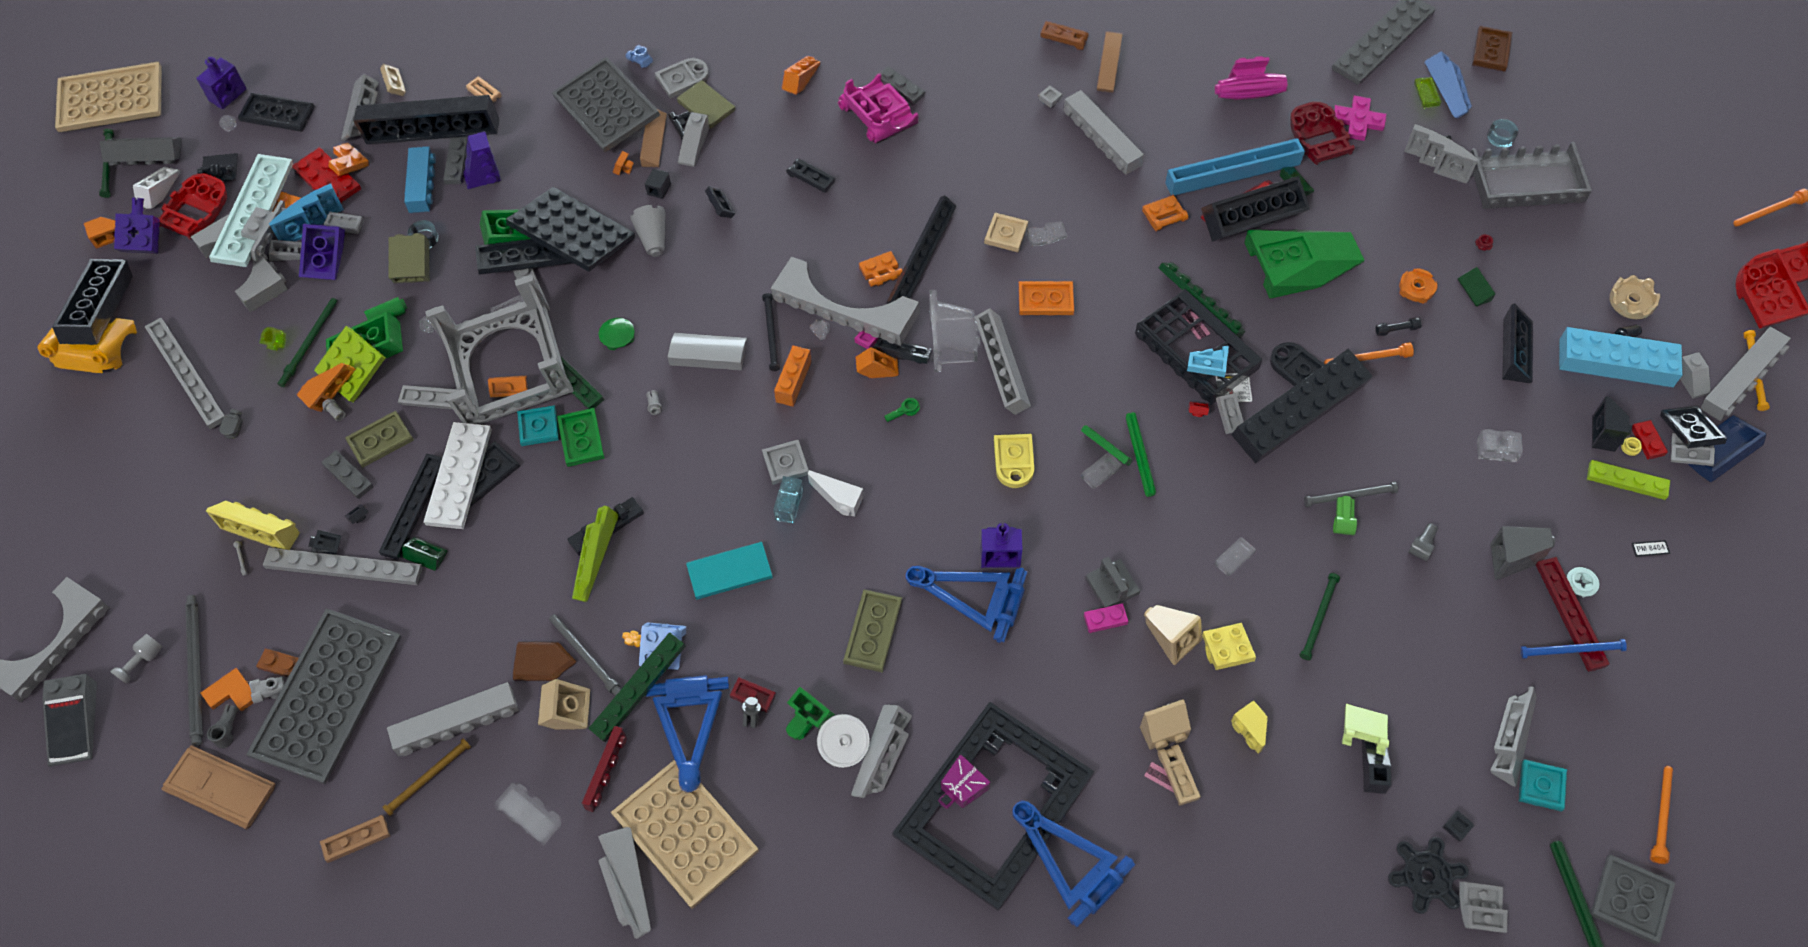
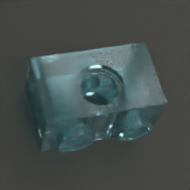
[773,476,803,524]

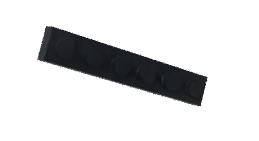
[379,453,443,560]

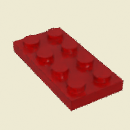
[292,147,361,203]

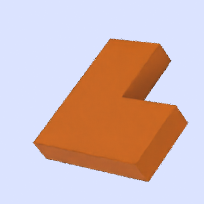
[201,668,253,712]

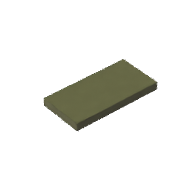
[843,589,902,673]

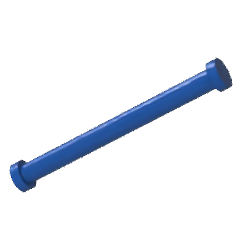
[1521,639,1627,659]

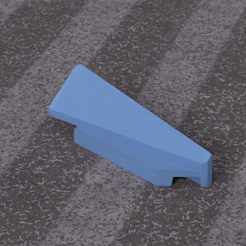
[1425,51,1472,118]

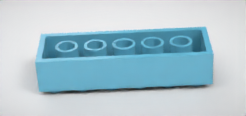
[1559,327,1682,387]

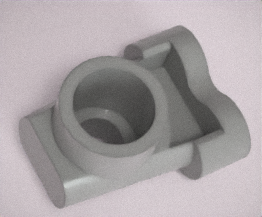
[249,677,284,704]

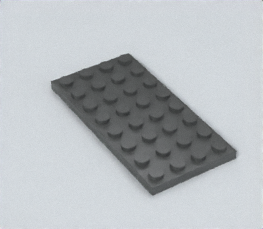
[246,608,402,784]

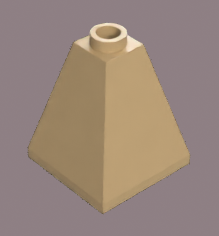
[1144,605,1202,665]

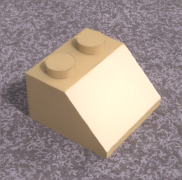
[538,679,590,730]
[1140,699,1191,750]

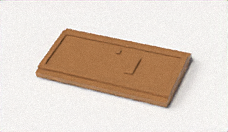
[161,745,276,830]

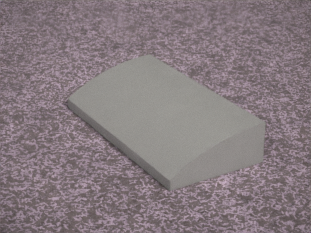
[667,333,747,370]

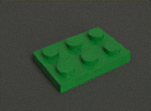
[557,408,605,467]

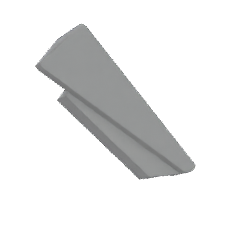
[341,74,379,141]
[1490,687,1537,787]
[851,705,912,798]
[598,827,651,939]

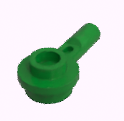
[884,398,920,422]

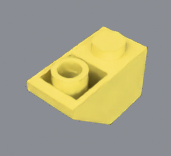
[1231,701,1267,754]

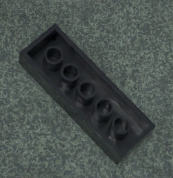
[1201,176,1310,242]
[52,259,133,345]

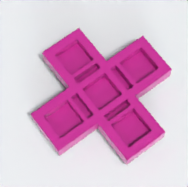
[1334,96,1386,141]

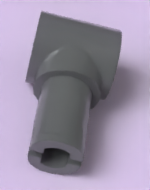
[1408,524,1438,562]
[207,705,239,748]

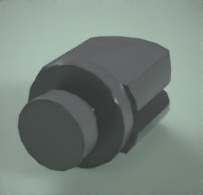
[219,409,243,439]
[742,697,761,728]

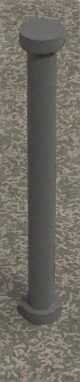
[1304,482,1398,507]

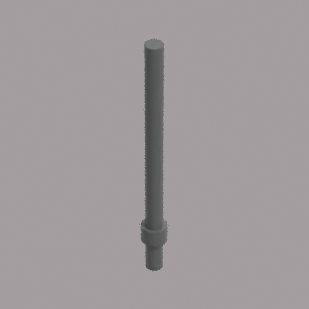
[549,614,621,696]

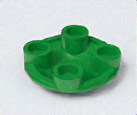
[598,318,635,350]

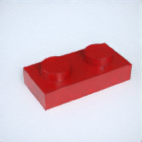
[1632,420,1668,460]

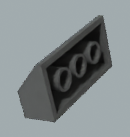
[100,137,182,165]

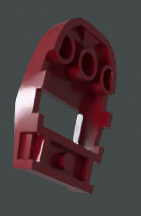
[1290,101,1355,165]

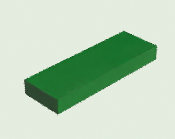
[1080,425,1133,466]

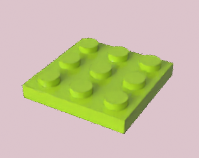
[314,326,385,403]

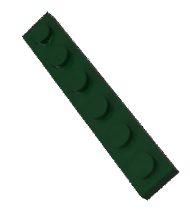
[1158,262,1246,337]
[588,632,686,742]

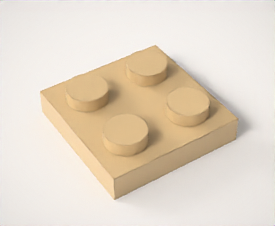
[984,213,1028,252]

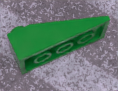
[479,210,531,244]
[326,312,403,359]

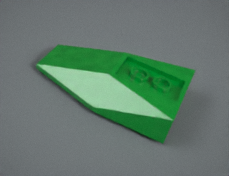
[1244,230,1364,299]

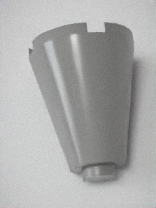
[630,205,666,257]

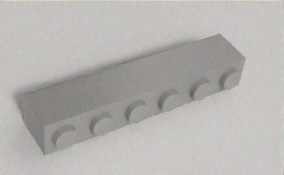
[1064,90,1144,175]
[975,308,1031,415]
[1700,327,1791,421]
[387,682,519,756]

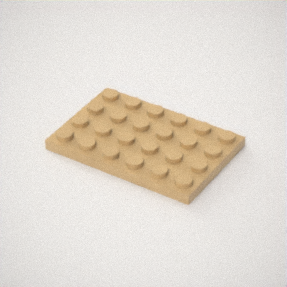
[55,62,161,132]
[611,760,759,909]

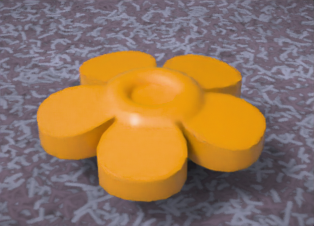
[622,631,641,647]

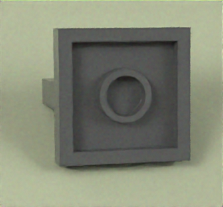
[1085,556,1140,608]

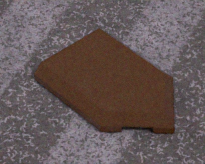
[513,642,577,681]

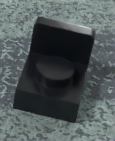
[308,530,341,555]

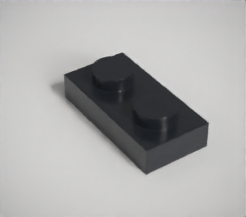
[705,186,735,218]

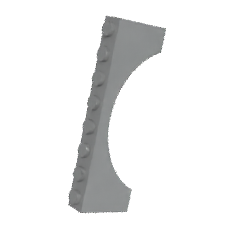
[771,257,920,345]

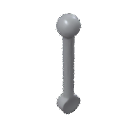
[233,541,248,576]

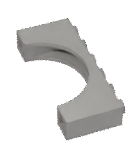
[191,215,288,312]
[0,577,109,703]

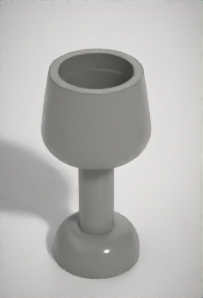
[110,634,163,684]

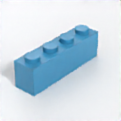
[404,147,436,213]

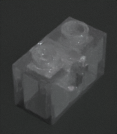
[1477,429,1523,462]

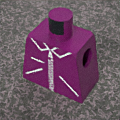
[938,755,990,809]

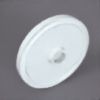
[817,714,870,767]

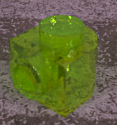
[259,327,286,351]

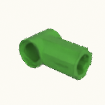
[1333,496,1357,536]

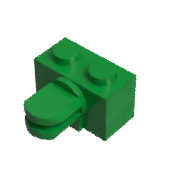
[786,687,836,740]

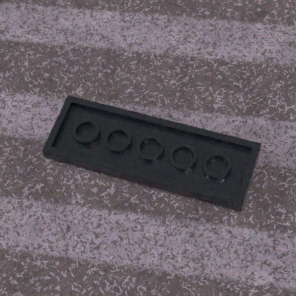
[475,239,572,275]

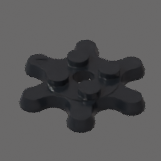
[1388,837,1469,914]

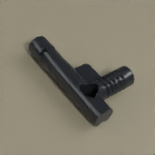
[668,111,690,140]

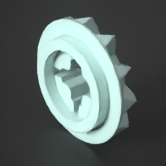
[1567,567,1599,598]

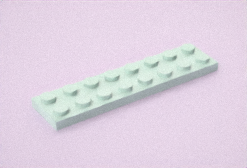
[209,154,293,267]

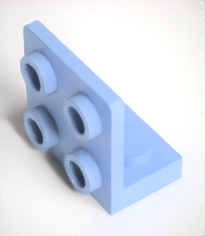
[639,622,687,670]

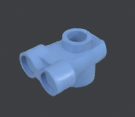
[626,45,653,67]

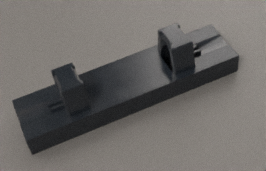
[567,497,644,556]

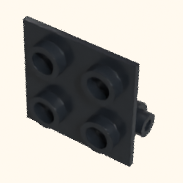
[197,153,238,182]

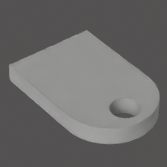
[655,58,709,99]

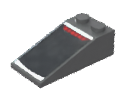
[43,674,97,766]

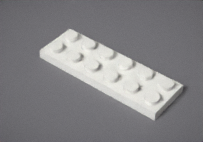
[424,422,492,529]

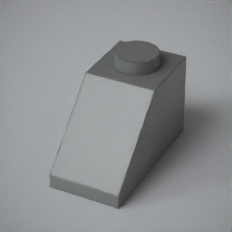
[1680,352,1711,399]

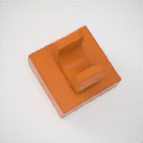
[613,151,634,175]

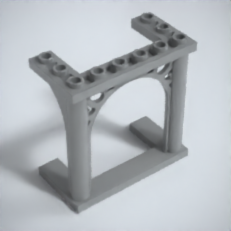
[425,275,574,425]

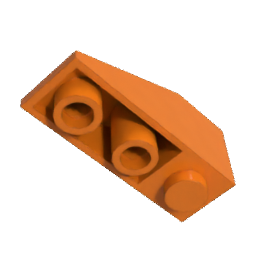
[782,56,820,95]

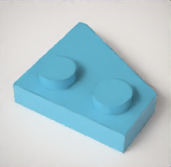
[1187,346,1229,377]

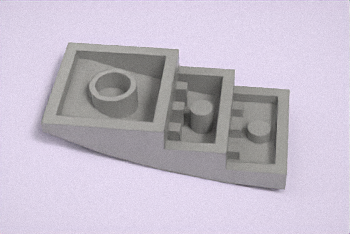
[1404,124,1478,184]

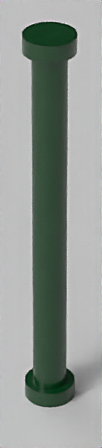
[99,129,114,198]
[1299,573,1340,660]

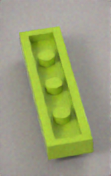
[1587,460,1670,500]

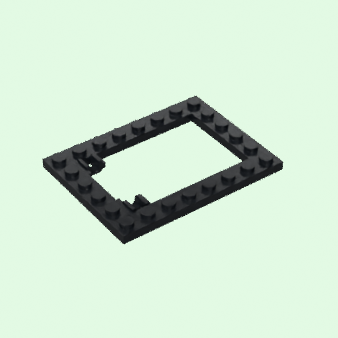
[892,702,1094,911]

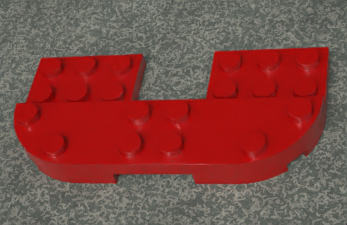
[1736,241,1808,329]

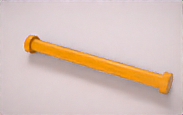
[1743,330,1770,411]

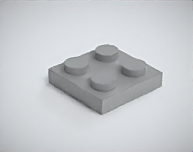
[762,440,809,485]

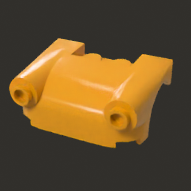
[37,318,137,373]

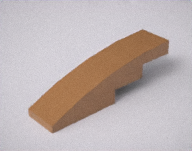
[1097,32,1122,93]

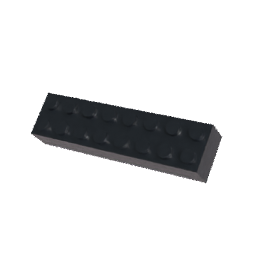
[353,95,500,144]
[1231,348,1373,464]

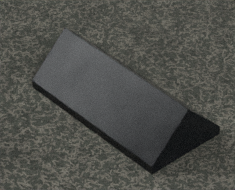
[1502,303,1533,383]

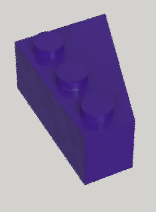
[464,132,501,189]

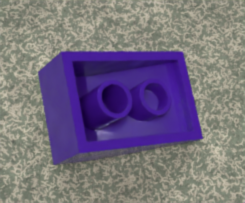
[299,224,345,280]

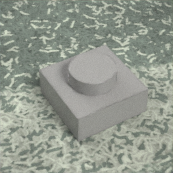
[1038,86,1062,108]

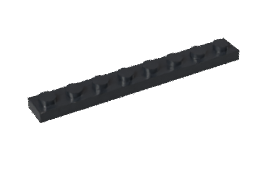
[886,195,956,304]

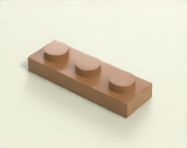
[320,815,390,863]

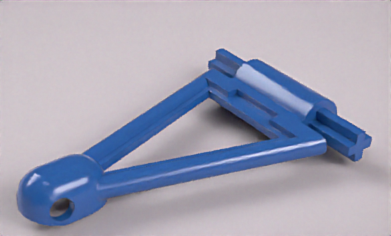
[906,566,1028,643]
[646,676,729,792]
[1012,801,1135,927]

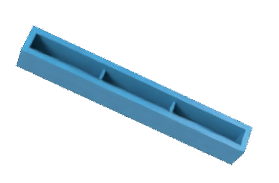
[1165,138,1304,196]

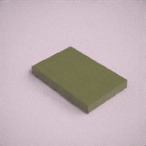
[677,80,736,129]
[345,411,414,468]

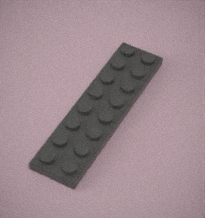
[1332,0,1436,86]

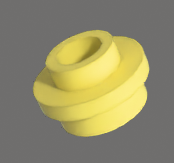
[1621,437,1642,456]

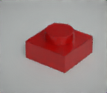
[1188,401,1209,417]

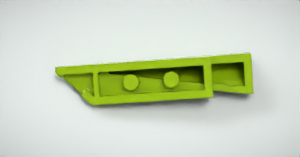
[572,506,618,602]

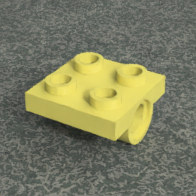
[1202,623,1256,670]

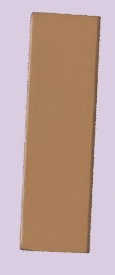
[640,110,667,167]

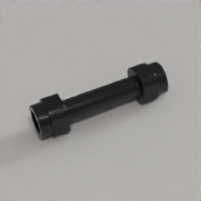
[1375,317,1422,336]

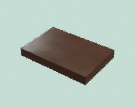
[1472,26,1512,72]

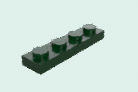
[560,356,604,409]

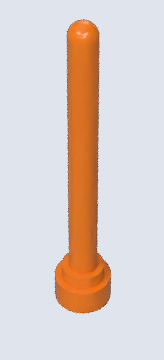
[1733,189,1808,227]
[1324,342,1414,365]
[1650,766,1673,864]

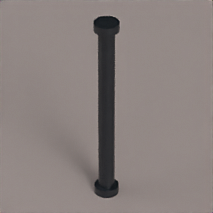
[762,293,780,371]

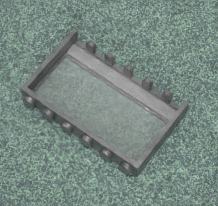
[1471,142,1592,209]

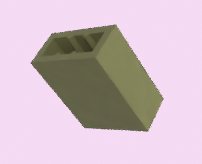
[389,233,430,283]

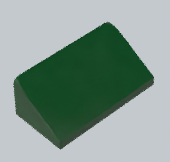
[1279,167,1314,196]
[1457,267,1495,307]
[402,537,448,571]

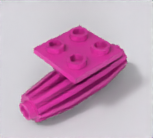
[1215,56,1288,99]

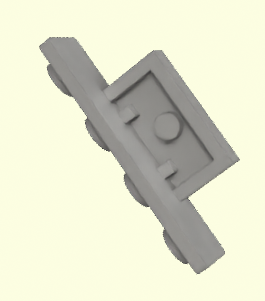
[241,200,286,262]

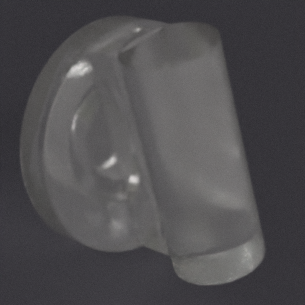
[809,319,830,341]

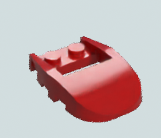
[158,174,227,240]

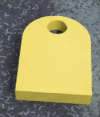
[994,434,1034,488]

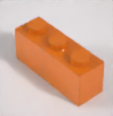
[774,346,811,407]

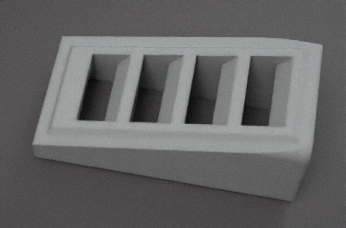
[269,240,302,261]

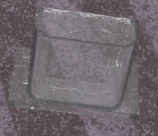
[929,290,980,372]

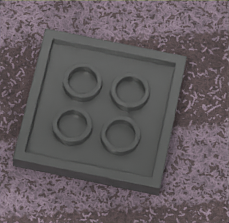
[1591,855,1675,945]

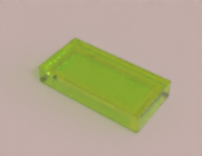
[1414,77,1441,108]

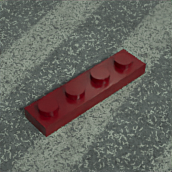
[582,726,626,812]

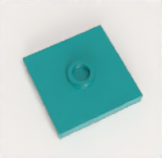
[517,405,559,446]
[1519,759,1567,811]

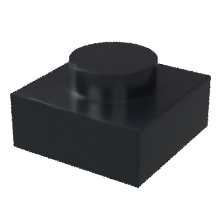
[345,504,368,524]
[1442,810,1475,842]

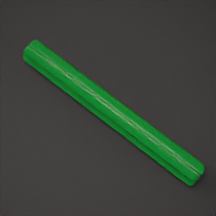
[1126,412,1156,497]

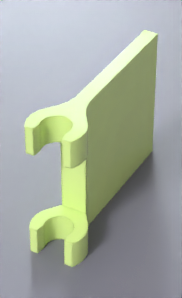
[1342,704,1389,756]

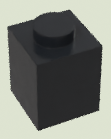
[645,168,671,199]

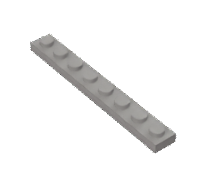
[144,318,225,429]
[263,548,423,585]

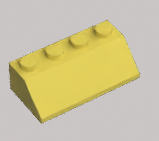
[206,501,300,550]

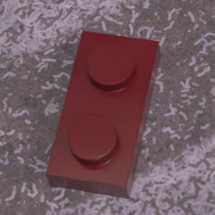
[730,677,776,713]

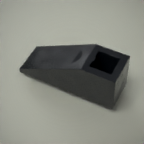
[1362,740,1392,794]

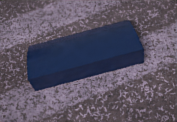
[1688,415,1766,482]

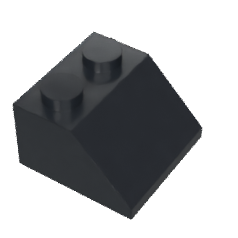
[1592,396,1632,452]

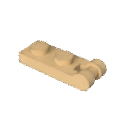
[1157,744,1200,806]

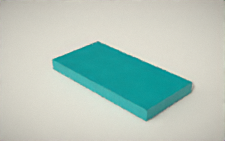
[686,542,773,600]

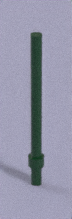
[277,298,338,387]

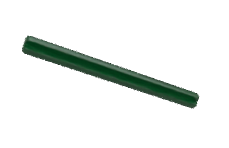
[1550,841,1604,947]

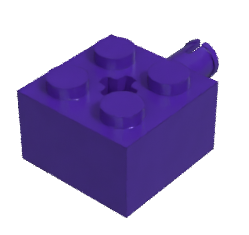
[196,57,247,109]
[114,197,160,254]
[980,523,1023,568]

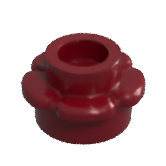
[1475,234,1493,251]

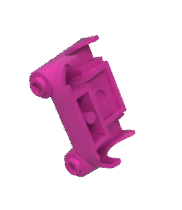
[838,73,918,143]

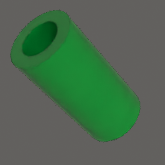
[364,297,408,320]

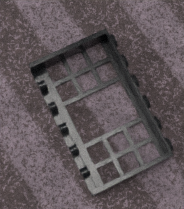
[1135,289,1262,405]

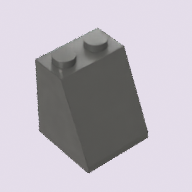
[1490,526,1555,580]

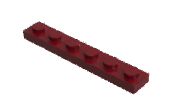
[1536,557,1610,672]

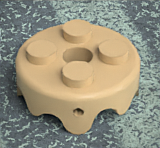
[1610,275,1660,319]

